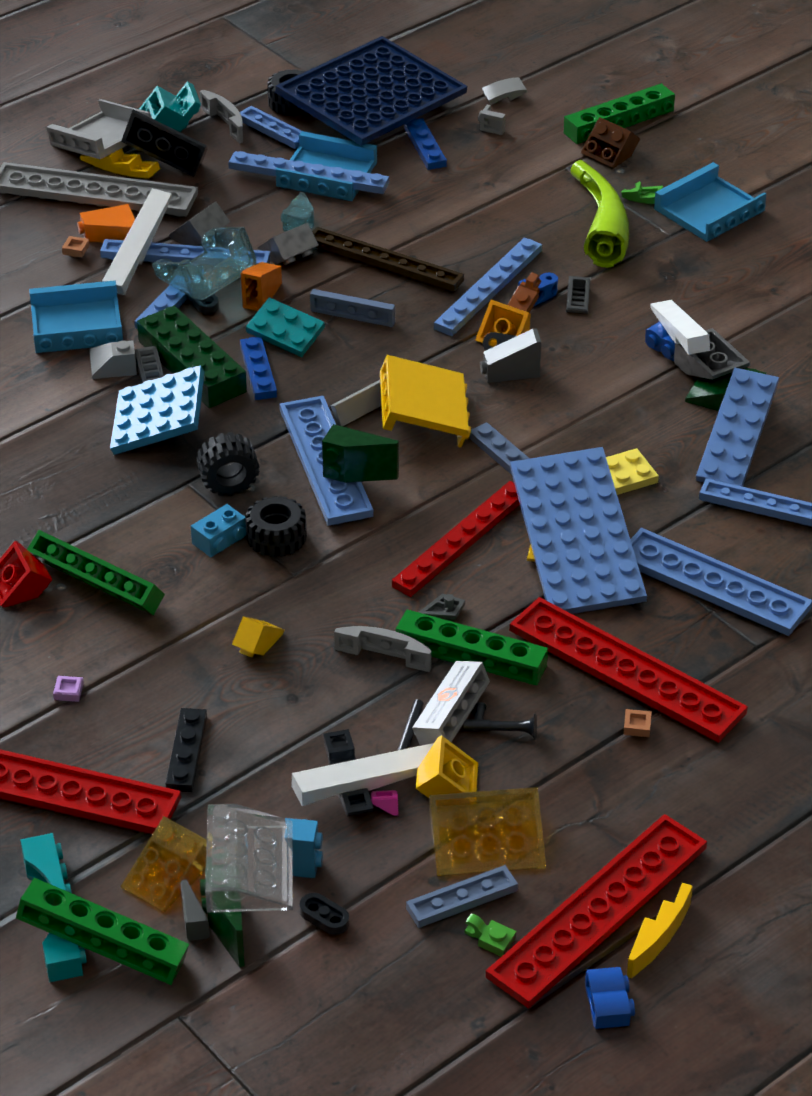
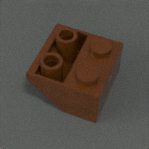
[581,117,640,168]

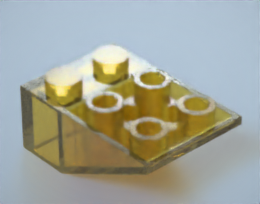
[120,816,218,912]

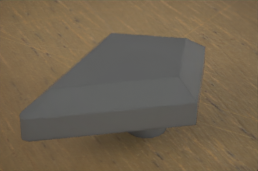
[419,594,465,620]

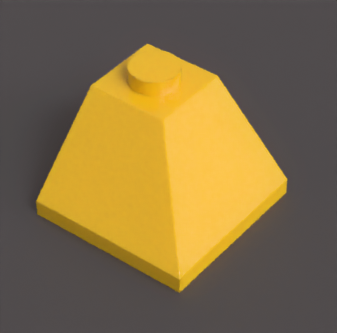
[416,735,478,804]

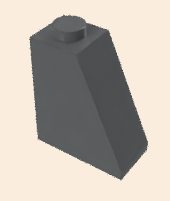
[480,328,541,383]

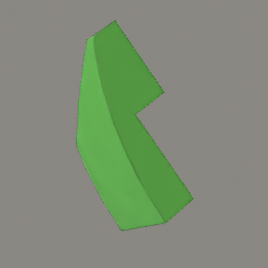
[621,181,663,204]

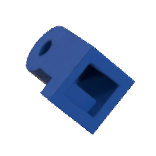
[518,273,558,307]

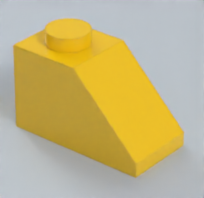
[232,616,285,657]

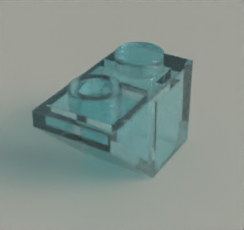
[281,192,314,231]

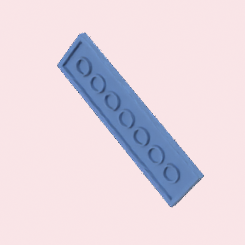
[280,396,373,526]
[630,528,812,636]

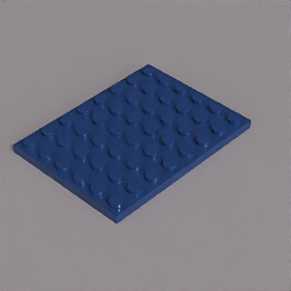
[275,36,468,146]

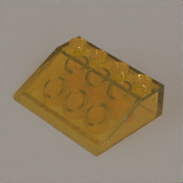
[429,787,546,876]

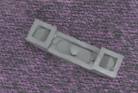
[200,90,243,144]
[334,626,431,672]

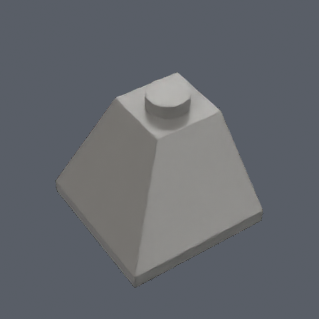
[89,340,137,379]

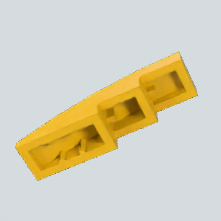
[80,148,160,179]
[627,883,693,978]

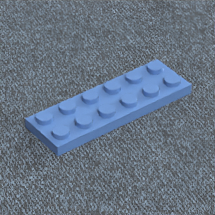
[696,367,779,487]

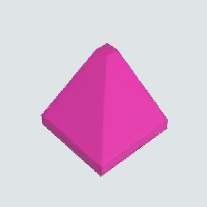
[371,790,398,815]

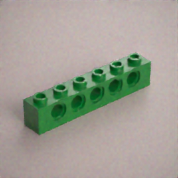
[563,83,675,144]
[27,530,165,615]
[396,609,548,686]
[16,877,189,985]

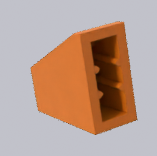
[77,204,135,243]
[241,262,282,311]

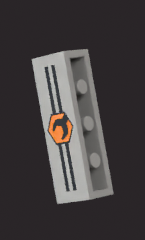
[412,661,490,746]

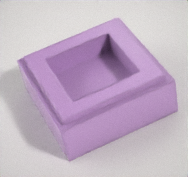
[53,676,84,702]

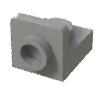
[478,104,506,135]

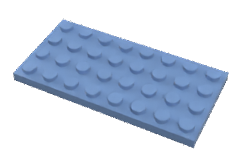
[510,447,647,614]

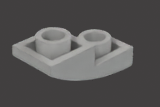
[482,77,527,105]

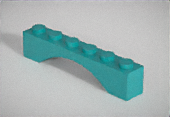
[20,833,87,983]

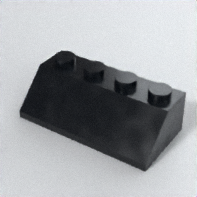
[121,109,208,177]

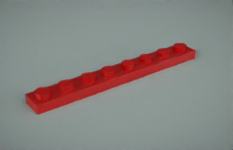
[392,481,520,597]

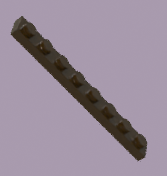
[312,227,464,292]

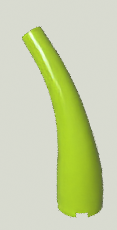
[570,160,629,268]

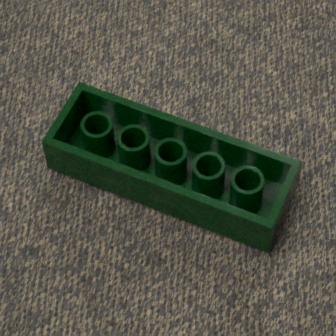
[137,305,247,408]

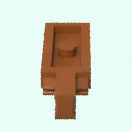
[507,272,541,313]

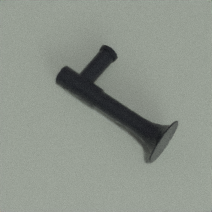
[464,702,537,740]

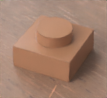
[62,236,90,258]
[623,709,652,737]

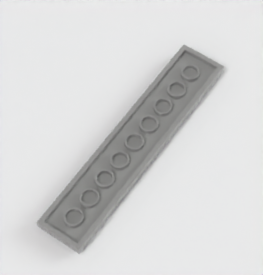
[0,162,198,217]

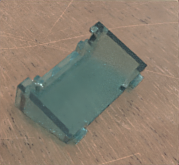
[152,227,256,300]

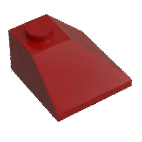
[0,541,52,608]

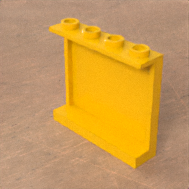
[380,355,471,448]

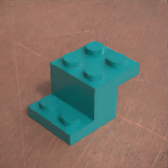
[139,81,201,132]

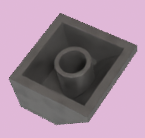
[169,201,230,246]
[258,222,318,265]

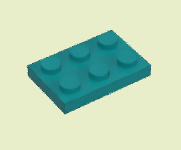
[246,297,325,357]

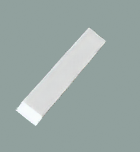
[102,188,172,295]
[650,300,710,355]
[292,743,434,806]

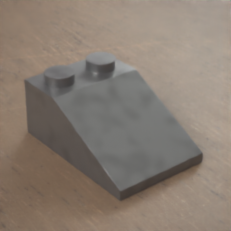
[674,328,750,379]

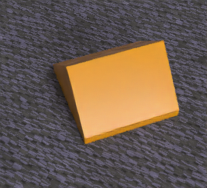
[475,300,531,347]

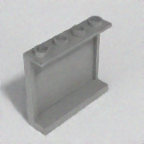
[46,99,153,159]

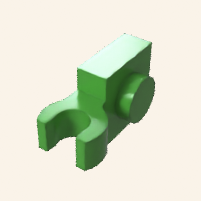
[464,914,517,957]

